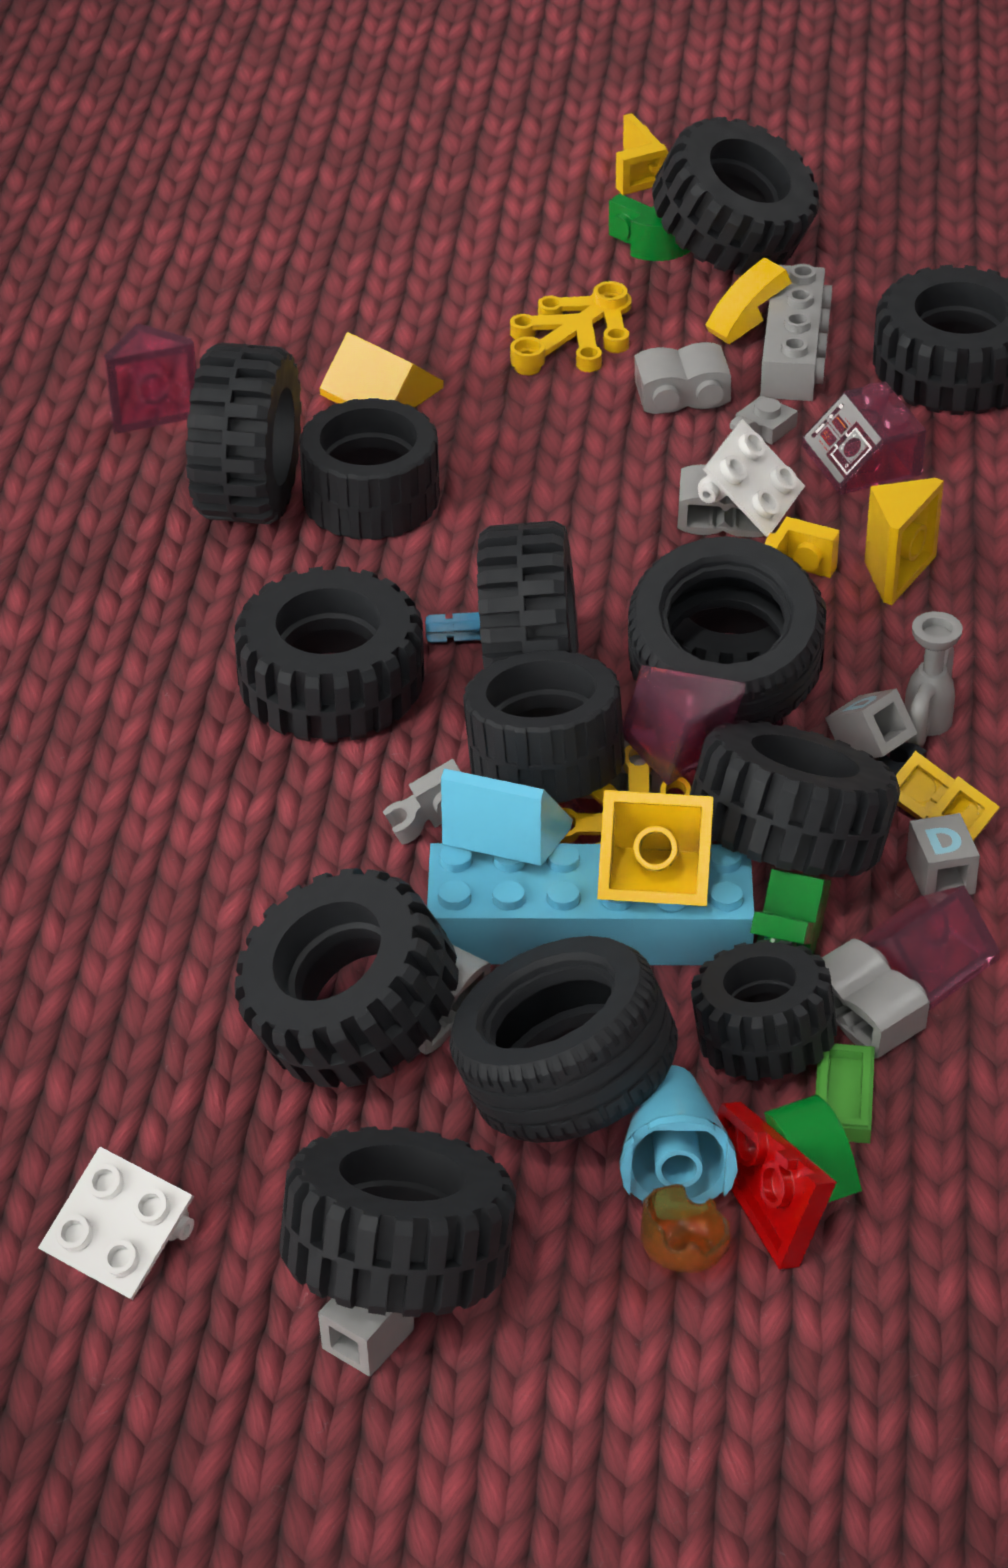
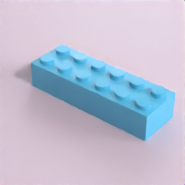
[427,843,754,965]

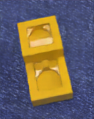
[706,257,792,344]
[896,751,1000,842]

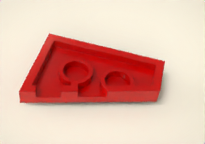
[713,1102,837,1270]

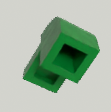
[609,193,691,261]
[750,869,831,955]
[764,1095,862,1203]

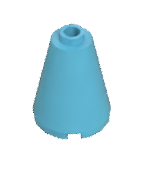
[619,1065,738,1217]

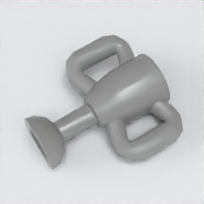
[905,611,963,747]

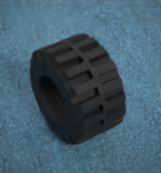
[691,940,837,1081]

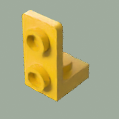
[616,113,669,195]
[765,516,840,578]

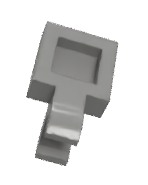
[729,395,798,445]
[383,759,461,844]

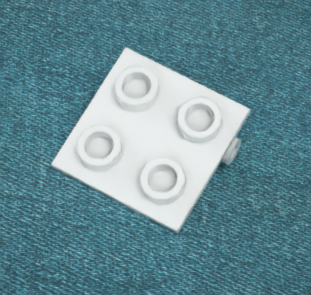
[698,419,805,537]
[38,1147,194,1300]

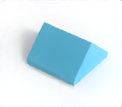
[441,768,573,866]

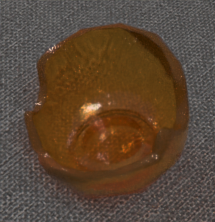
[640,1184,731,1273]

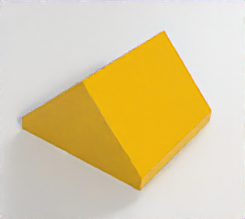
[320,332,444,408]
[864,478,944,606]
[597,790,714,906]

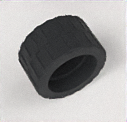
[299,398,440,540]
[463,650,625,803]

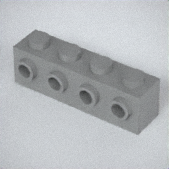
[760,264,832,401]

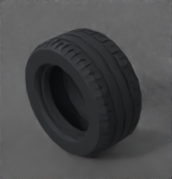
[628,536,824,732]
[449,936,678,1143]

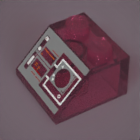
[801,381,926,495]

